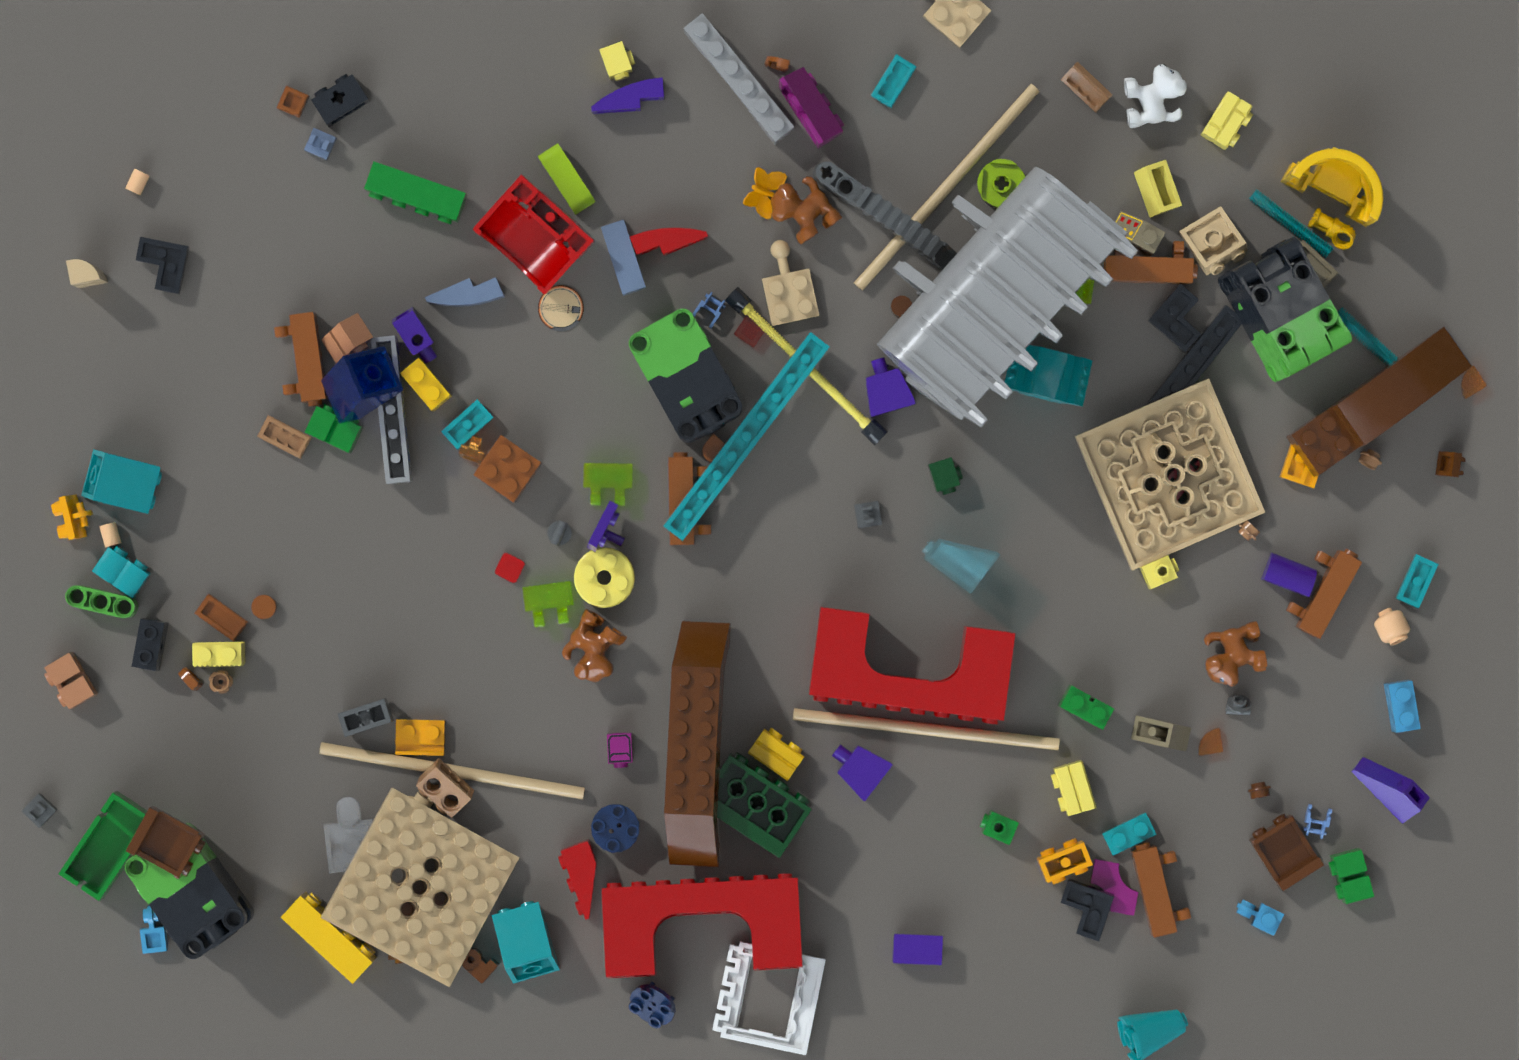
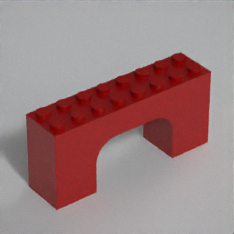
[809,607,1015,725]
[601,873,803,979]

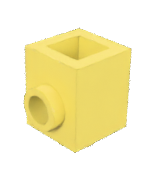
[599,41,635,81]
[1139,555,1179,589]

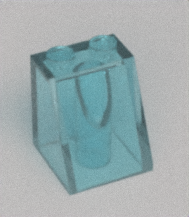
[921,539,1000,594]

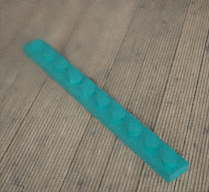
[663,332,830,541]

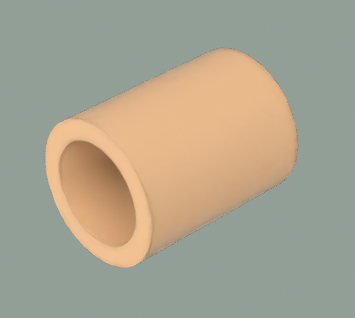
[125,169,150,196]
[99,522,122,548]

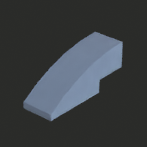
[601,220,646,296]
[425,277,505,307]

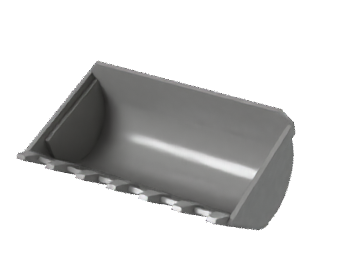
[877,167,1138,427]

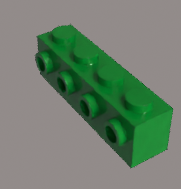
[364,161,467,225]

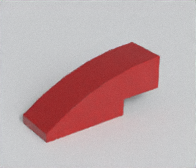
[630,228,708,257]

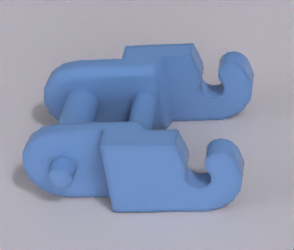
[693,291,726,329]
[1303,804,1332,839]

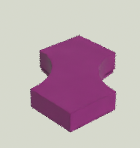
[1090,859,1138,916]

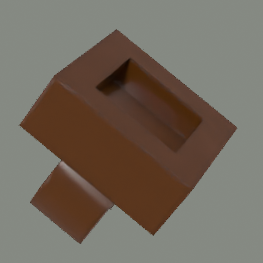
[1435,451,1466,478]

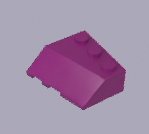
[779,67,844,149]

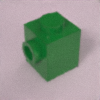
[979,810,1019,845]

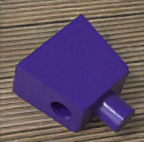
[392,307,437,364]
[865,357,916,417]
[832,744,893,801]

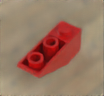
[558,839,597,920]

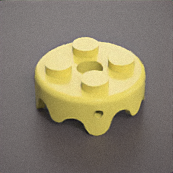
[574,547,635,608]

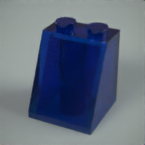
[321,346,404,424]

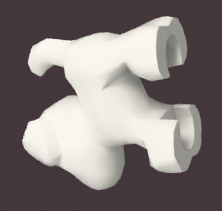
[1124,64,1187,128]

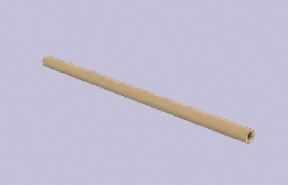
[854,84,1040,291]
[793,708,1060,750]
[319,742,585,800]

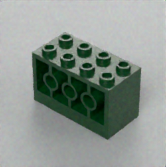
[717,752,812,858]

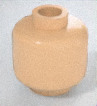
[1374,608,1410,646]

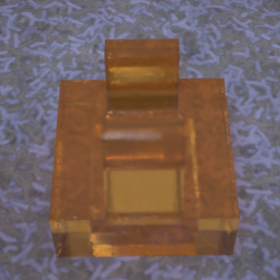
[459,436,485,464]

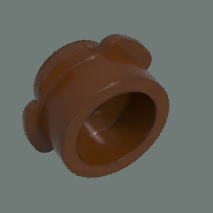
[1248,782,1271,799]

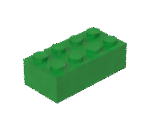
[58,791,147,901]

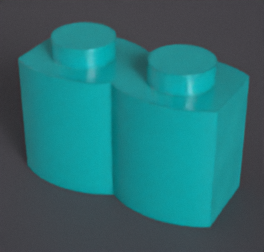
[92,545,151,598]

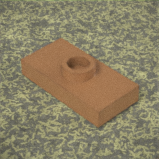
[1061,62,1113,113]
[257,415,312,459]

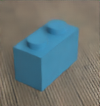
[1384,680,1421,733]

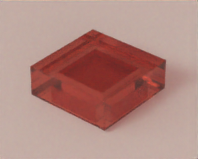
[734,315,765,348]

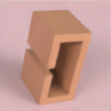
[321,313,373,364]
[44,652,98,709]

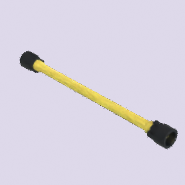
[725,287,888,446]

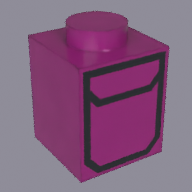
[607,732,633,768]

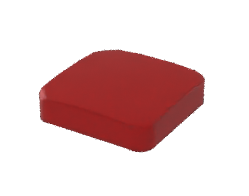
[495,553,525,583]

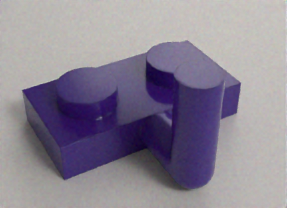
[587,501,625,552]

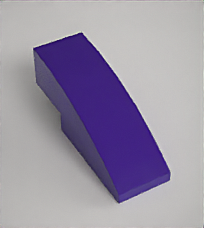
[591,77,664,114]

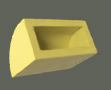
[1134,160,1182,218]

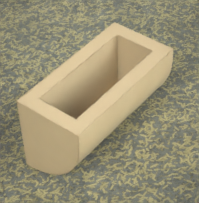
[66,259,108,288]

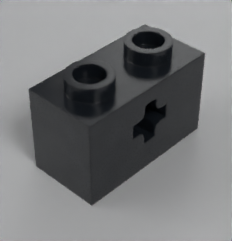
[311,74,370,127]
[131,618,169,671]

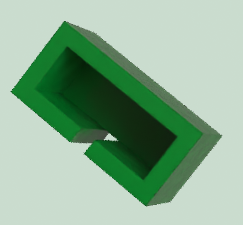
[304,404,363,454]
[1058,685,1114,730]
[1328,848,1375,904]

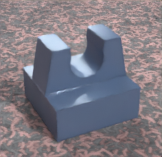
[304,128,337,160]

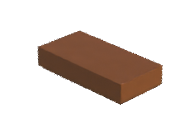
[194,594,248,642]

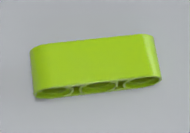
[538,143,596,215]

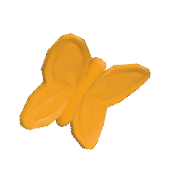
[743,167,787,219]

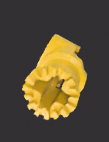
[1308,208,1356,249]

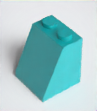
[81,449,162,514]
[492,901,560,984]

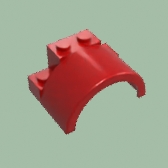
[473,174,595,294]

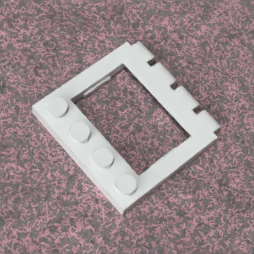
[712,941,826,1055]

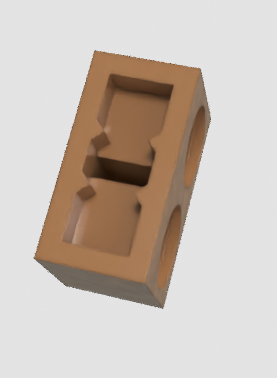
[416,758,474,818]

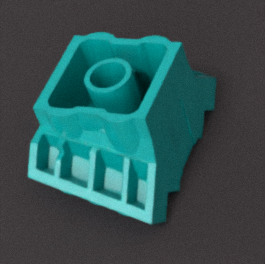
[1004,345,1093,407]

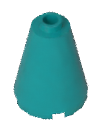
[1117,1009,1188,1060]

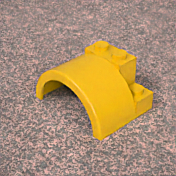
[1281,147,1383,227]

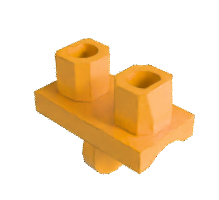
[51,494,93,540]

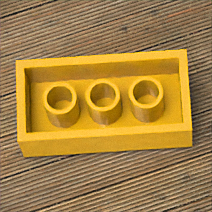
[280,892,377,984]

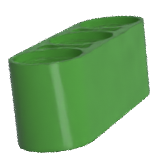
[65,585,138,618]

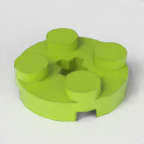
[977,159,1025,208]

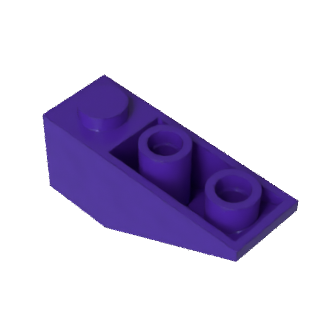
[1351,757,1430,824]

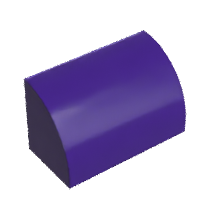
[1261,552,1317,597]
[892,934,943,965]

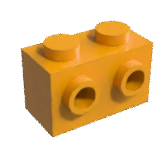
[1036,838,1093,884]

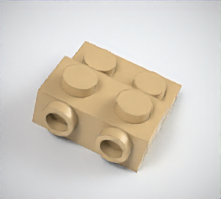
[1179,206,1248,276]

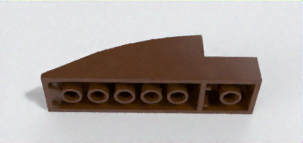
[1286,327,1471,477]

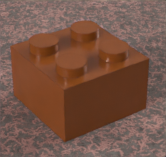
[473,435,542,503]

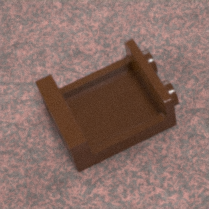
[126,806,206,879]
[1249,813,1324,891]

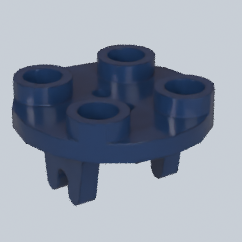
[591,804,640,853]
[628,981,676,1029]

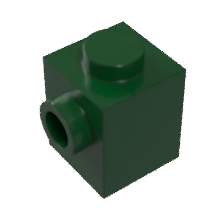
[928,457,963,495]

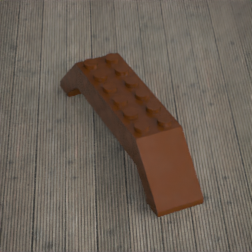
[664,621,731,867]

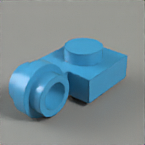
[1236,900,1284,936]
[140,906,168,954]

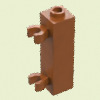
[1103,241,1198,284]
[274,312,328,407]
[668,452,711,545]
[1286,549,1362,639]
[1131,842,1191,938]

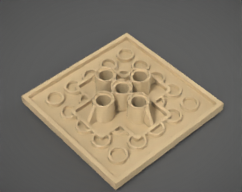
[1075,378,1265,570]
[320,788,519,987]

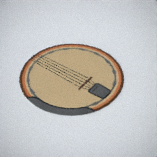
[538,285,584,331]

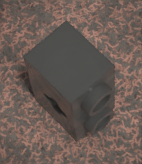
[338,698,394,737]

